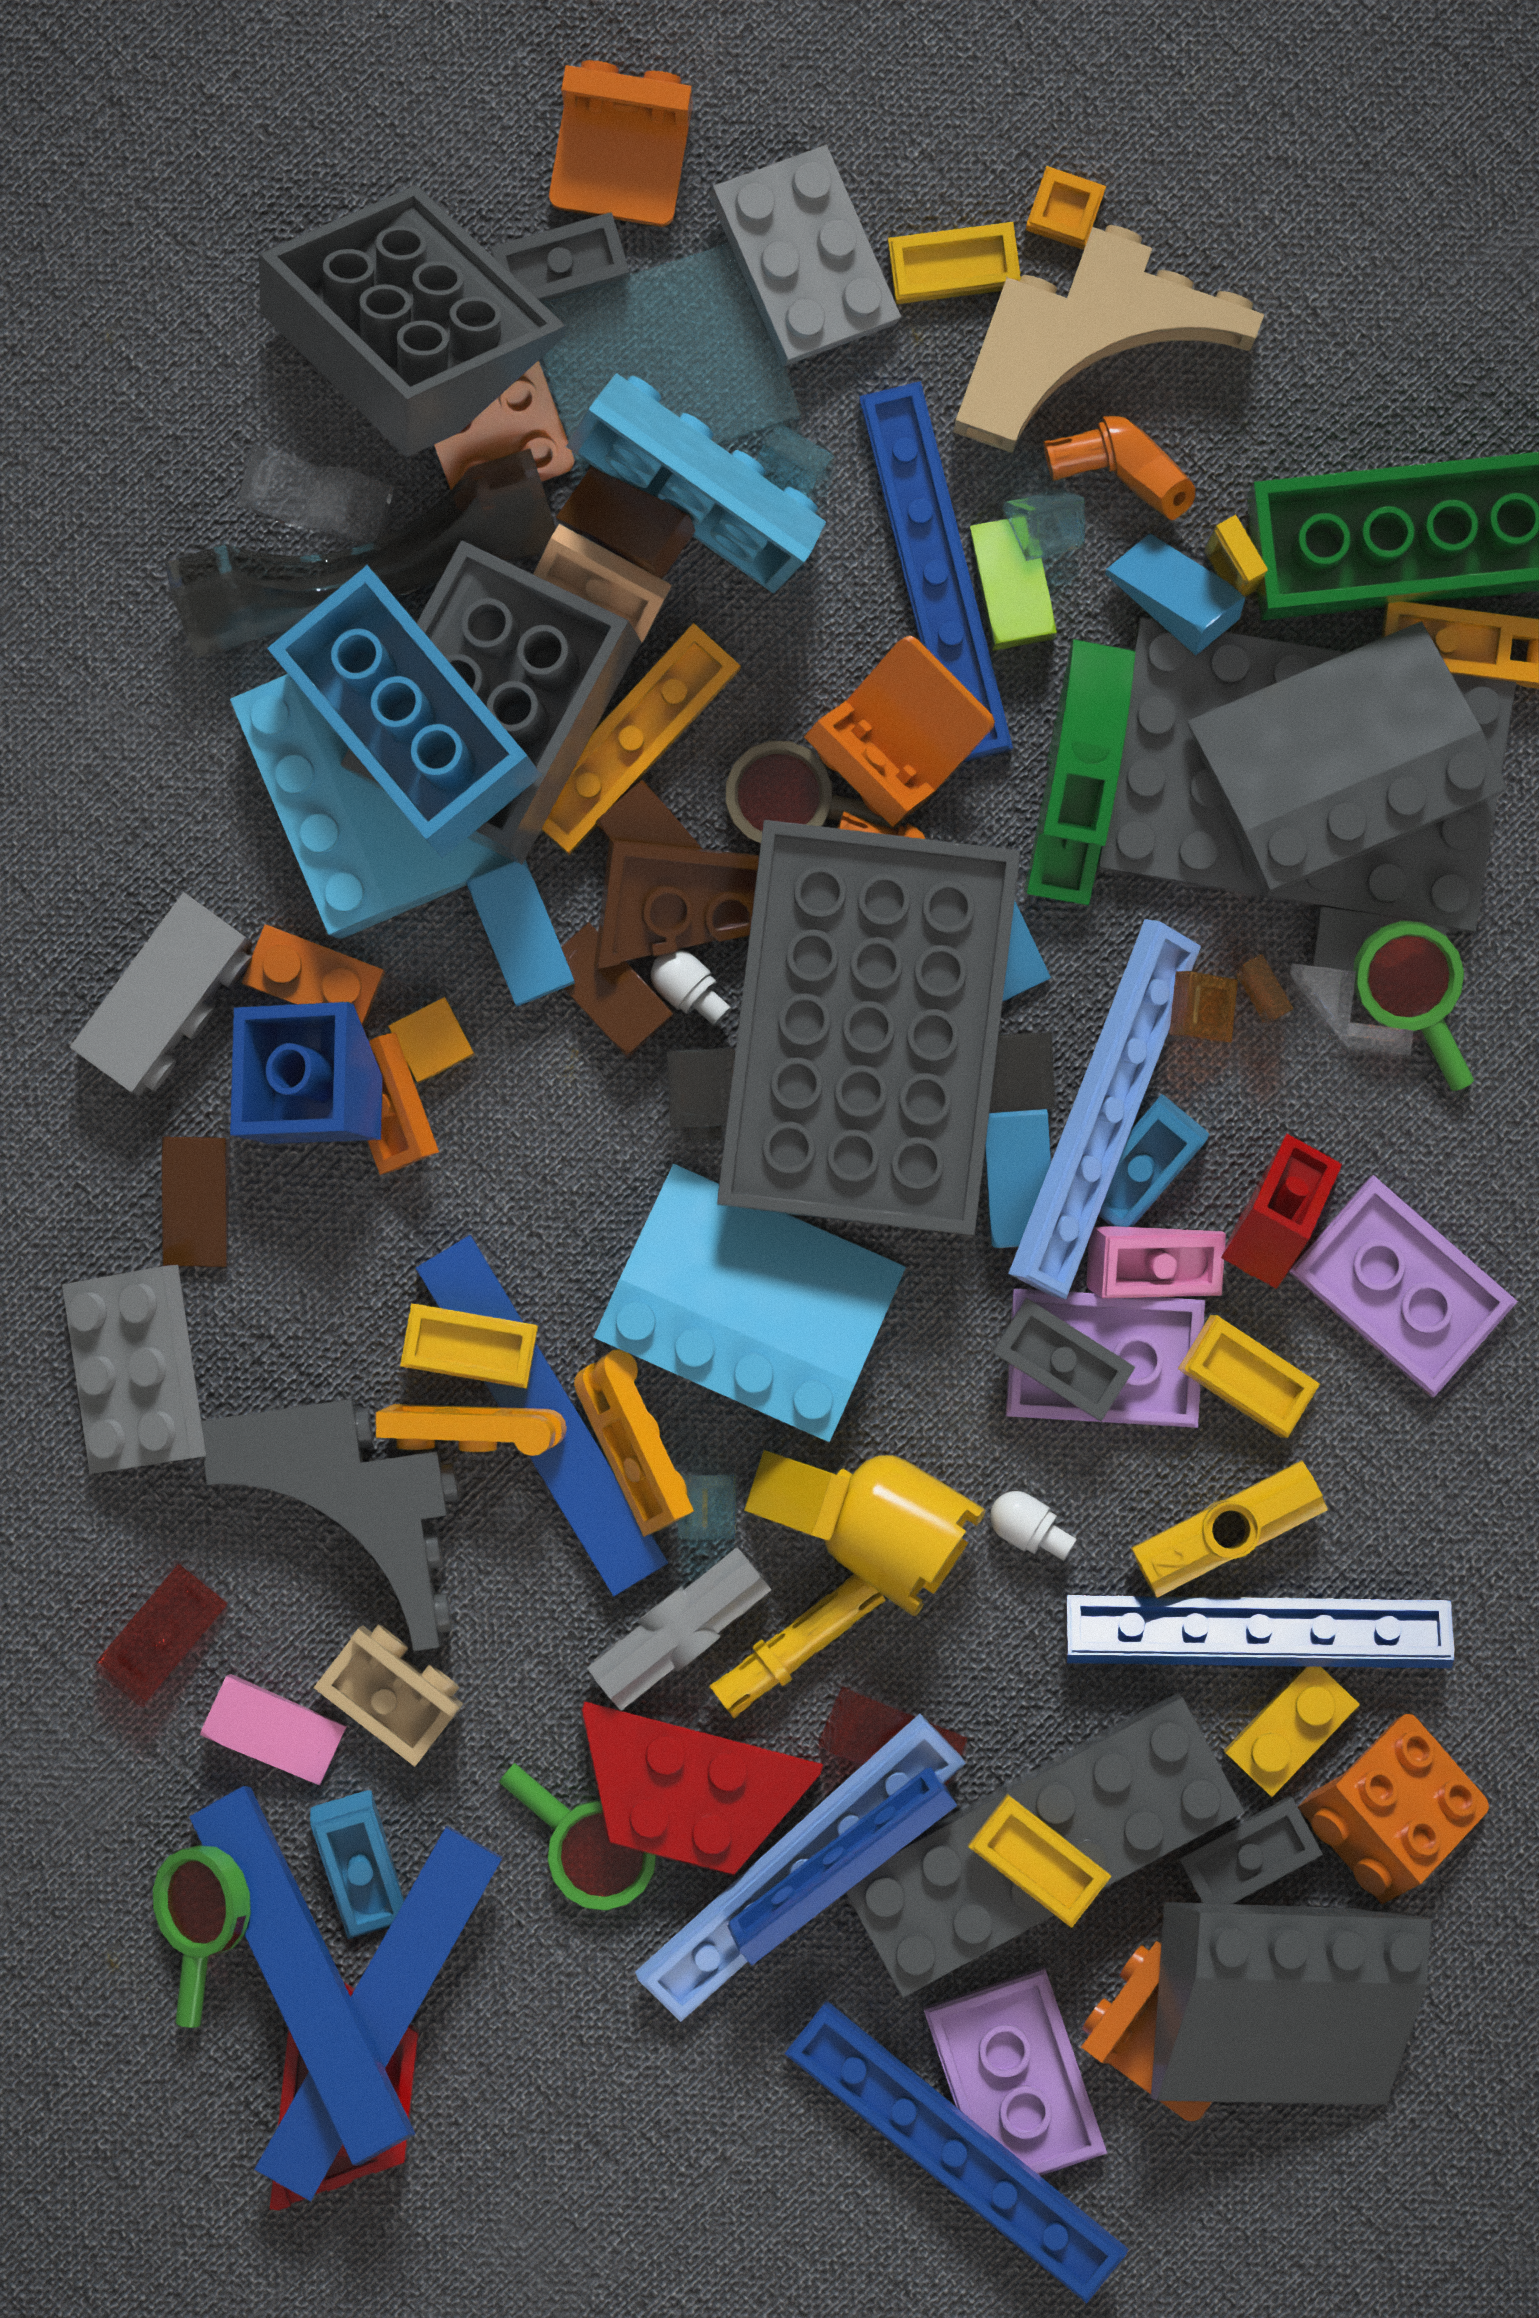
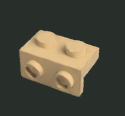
[313,1624,463,1767]

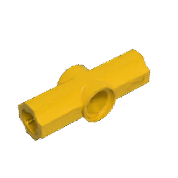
[1130,1460,1328,1598]

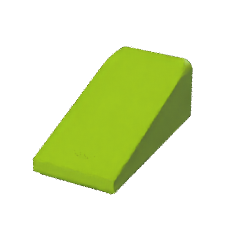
[969,514,1057,651]

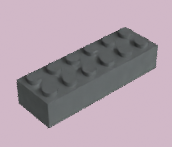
[846,1692,1245,1998]

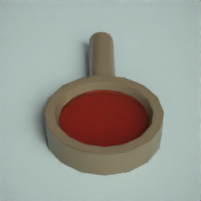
[726,741,901,846]

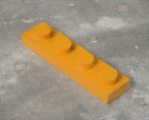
[541,623,741,856]

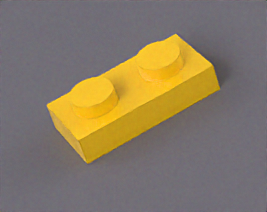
[1223,1666,1360,1797]

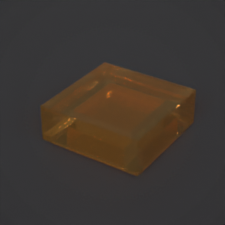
[1236,953,1293,1025]
[1169,971,1238,1043]

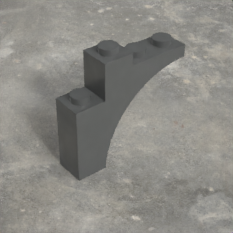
[201,1399,459,1651]

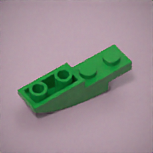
[1024,639,1136,906]

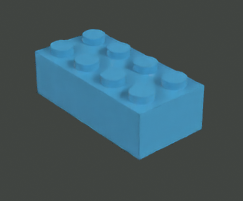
[267,565,542,858]

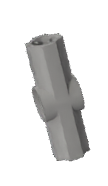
[587,1547,771,1711]

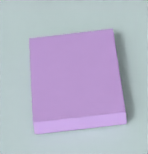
[1288,1175,1518,1397]
[1005,1289,1205,1428]
[923,1967,1107,2176]

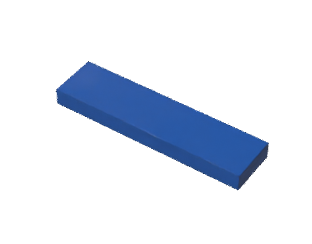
[727,1767,957,1966]

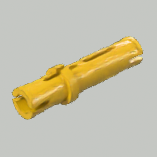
[709,1574,886,1719]

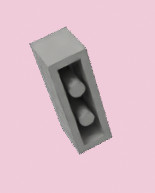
[70,892,252,1096]

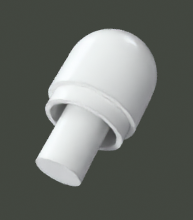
[651,949,731,1026]
[990,1491,1077,1561]

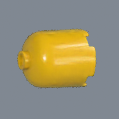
[823,1455,986,1616]

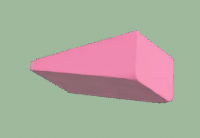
[1086,1226,1226,1298]
[200,1674,347,1785]

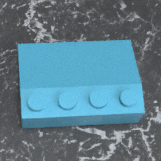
[566,373,826,594]
[230,674,513,939]
[593,1164,906,1442]

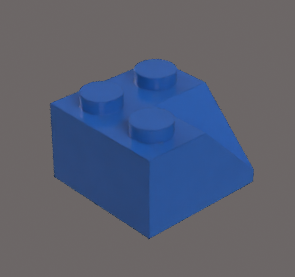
[230,1002,382,1144]

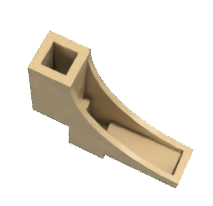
[953,225,1264,453]

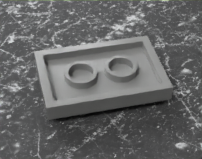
[708,144,901,367]
[62,1265,206,1474]

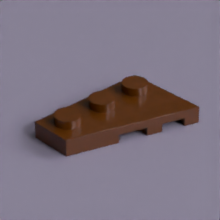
[594,839,759,969]

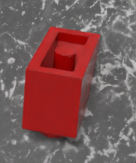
[1221,1133,1342,1289]

